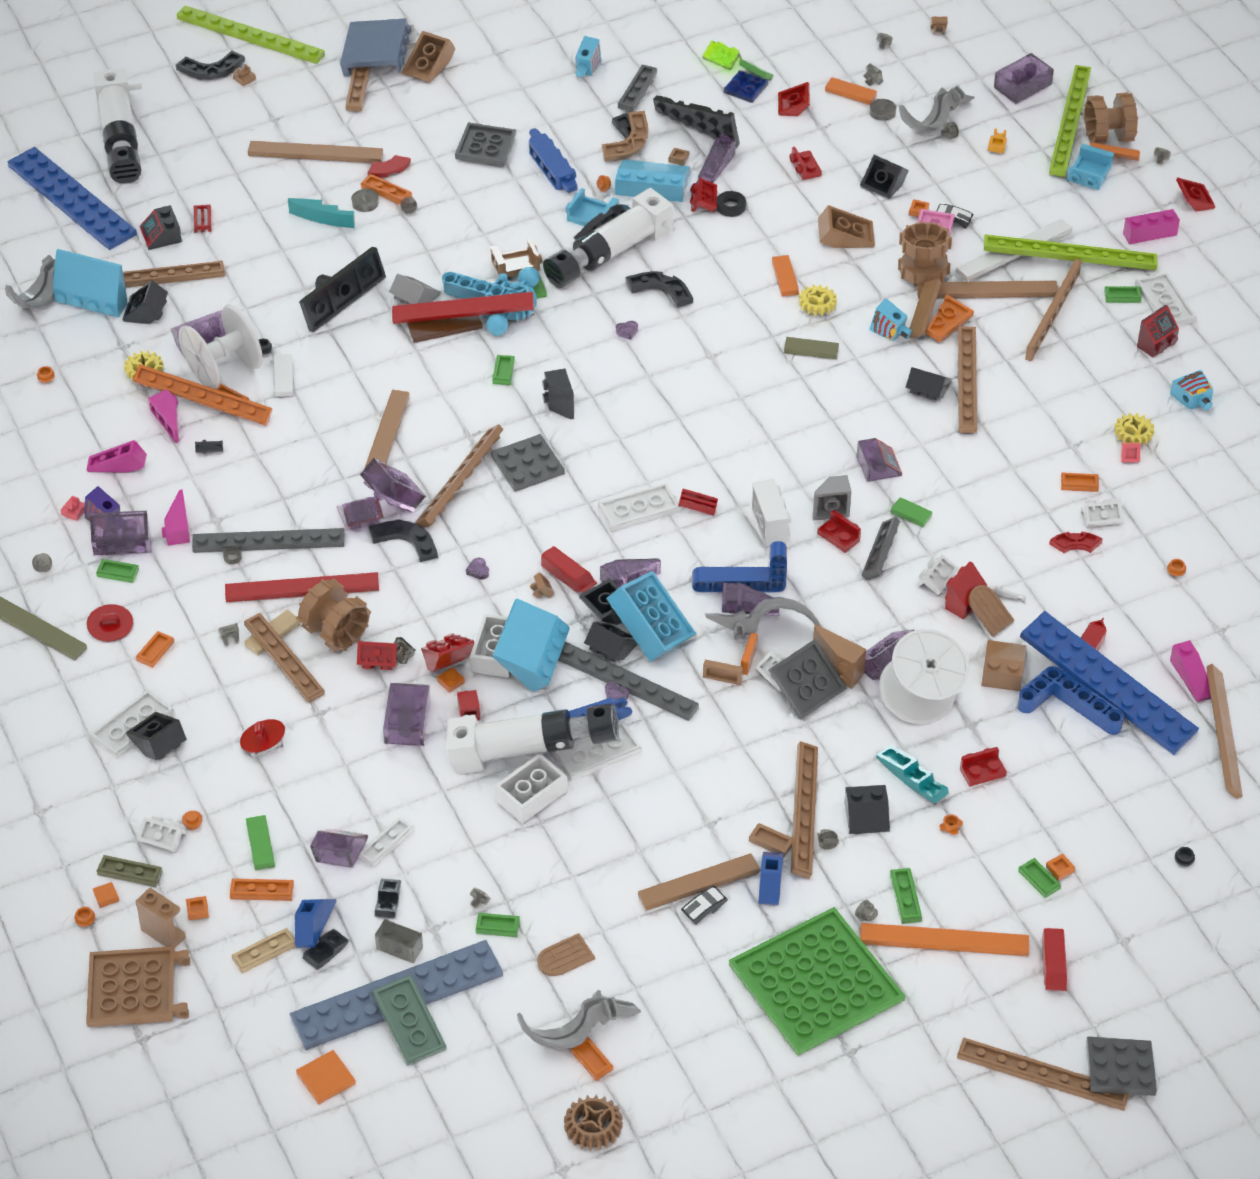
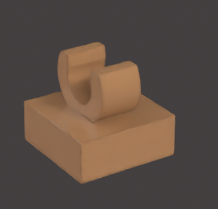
[930,16,948,34]
[233,64,256,86]
[529,572,555,598]

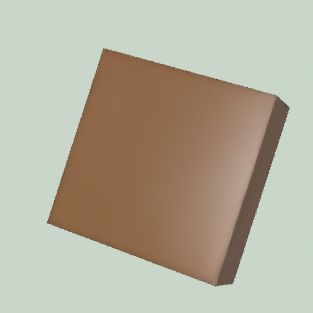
[668,147,690,166]

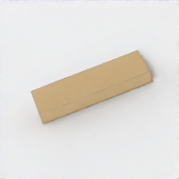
[244,610,301,655]
[231,927,296,974]

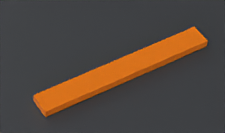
[133,364,273,426]
[860,923,1029,956]

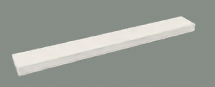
[956,218,1073,281]

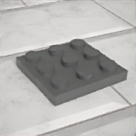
[455,122,517,167]
[491,434,565,492]
[768,639,847,720]
[1086,1036,1157,1096]

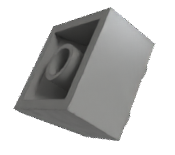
[389,273,441,304]
[812,475,852,520]

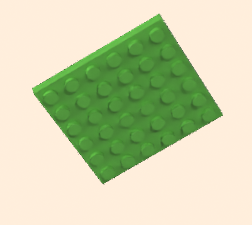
[728,907,905,1056]

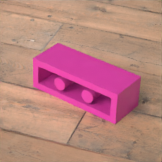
[1123,209,1180,245]

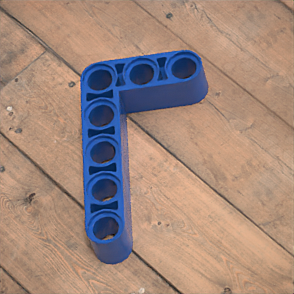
[692,541,787,593]
[1017,666,1124,735]

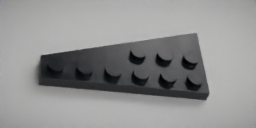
[653,95,740,148]

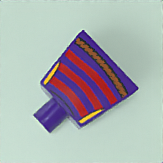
[85,486,126,531]

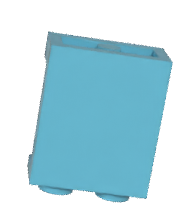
[1067,144,1114,190]
[565,188,619,226]

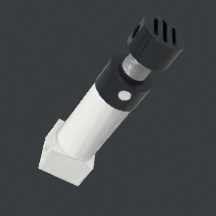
[92,67,142,184]
[543,188,676,288]
[447,703,619,775]

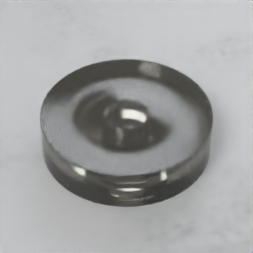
[870,99,897,121]
[351,189,379,212]

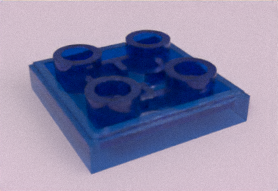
[723,70,768,103]

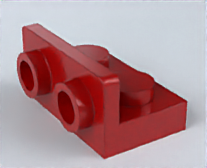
[789,146,822,180]
[689,177,717,212]
[817,510,861,553]
[356,641,398,670]
[960,747,1007,787]

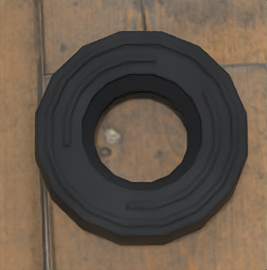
[716,191,747,217]

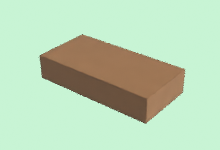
[703,659,743,685]
[749,823,792,858]

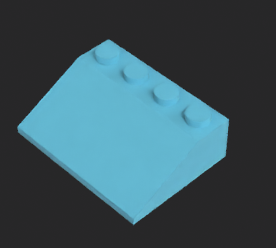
[615,159,690,202]
[53,249,128,318]
[606,571,697,662]
[492,598,570,692]

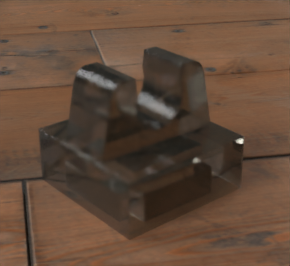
[863,63,884,86]
[218,623,240,646]
[394,637,416,664]

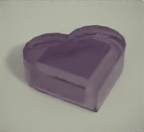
[615,320,638,340]
[465,557,489,580]
[605,682,629,700]

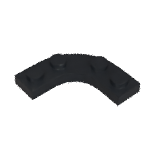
[176,50,245,80]
[573,204,631,240]
[625,271,694,307]
[368,519,438,562]

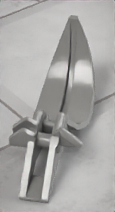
[899,85,975,132]
[5,255,55,308]
[704,597,820,640]
[517,990,641,1049]

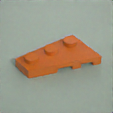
[926,294,974,343]

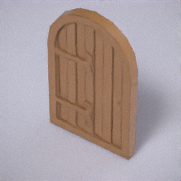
[968,585,1014,637]
[537,933,595,976]

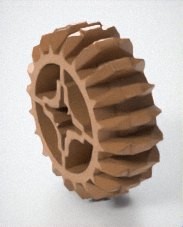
[564,1094,623,1152]

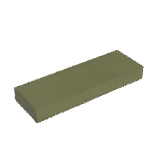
[784,336,839,360]
[96,855,163,887]

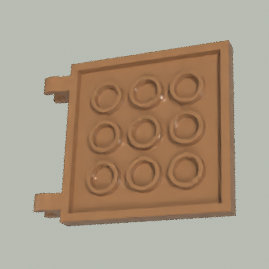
[86,946,190,1027]

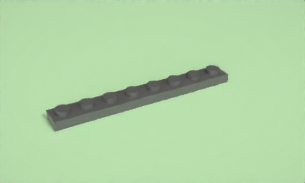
[192,528,345,553]
[558,641,699,721]

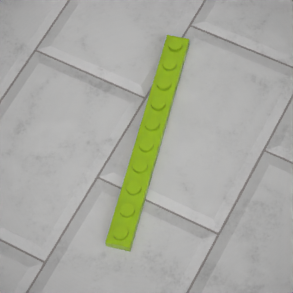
[176,5,325,64]
[1049,64,1091,177]
[983,234,1158,270]

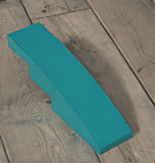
[288,198,355,228]
[876,745,949,804]

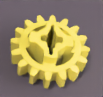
[799,284,837,316]
[124,350,164,381]
[1114,413,1155,445]

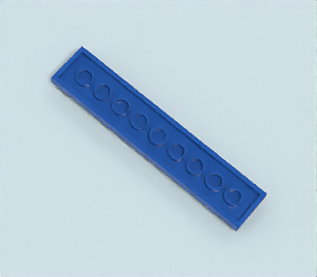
[7,146,137,250]
[1019,610,1199,755]

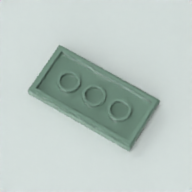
[372,974,447,1066]

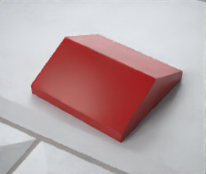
[778,82,810,116]
[1176,177,1216,212]

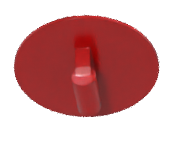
[86,604,133,642]
[240,719,285,753]

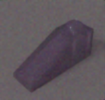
[698,134,736,183]
[600,558,661,587]
[722,583,780,616]

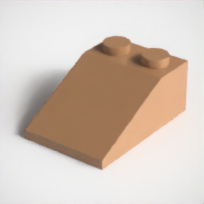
[401,31,456,83]
[818,205,875,248]
[813,624,866,689]
[981,640,1026,691]

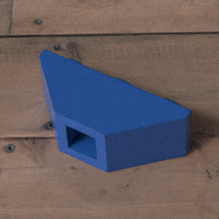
[758,851,784,905]
[295,899,337,948]

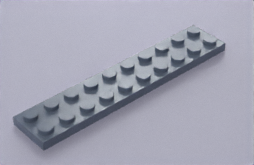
[289,940,503,1050]

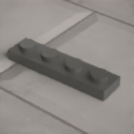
[618,64,657,112]
[861,516,900,580]

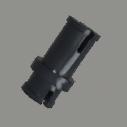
[195,440,223,454]

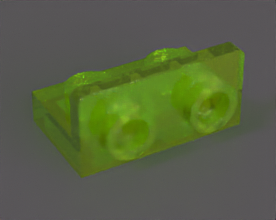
[702,40,742,71]

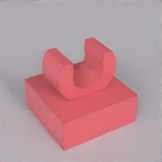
[1121,443,1141,462]
[60,495,85,521]

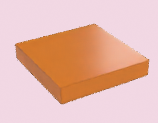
[296,1050,356,1105]

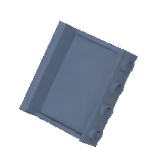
[340,18,412,76]

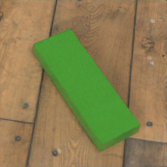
[245,815,275,870]
[890,868,922,924]

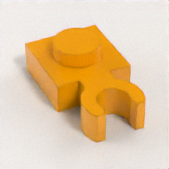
[987,128,1007,154]

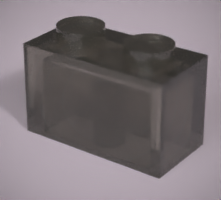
[375,919,423,964]

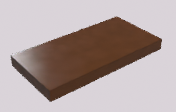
[406,316,482,343]

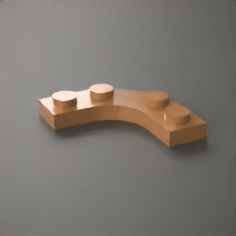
[601,110,648,162]

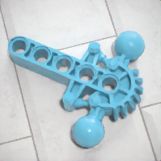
[442,267,540,336]

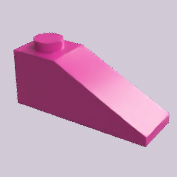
[148,389,179,443]
[86,440,147,473]
[161,489,190,546]
[1170,640,1211,702]

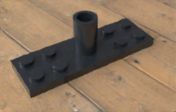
[299,246,386,332]

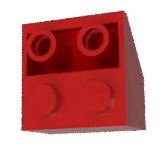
[945,561,987,620]

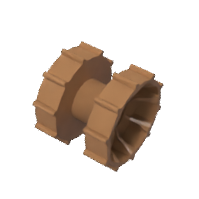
[1084,92,1138,144]
[898,221,952,285]
[296,578,372,652]

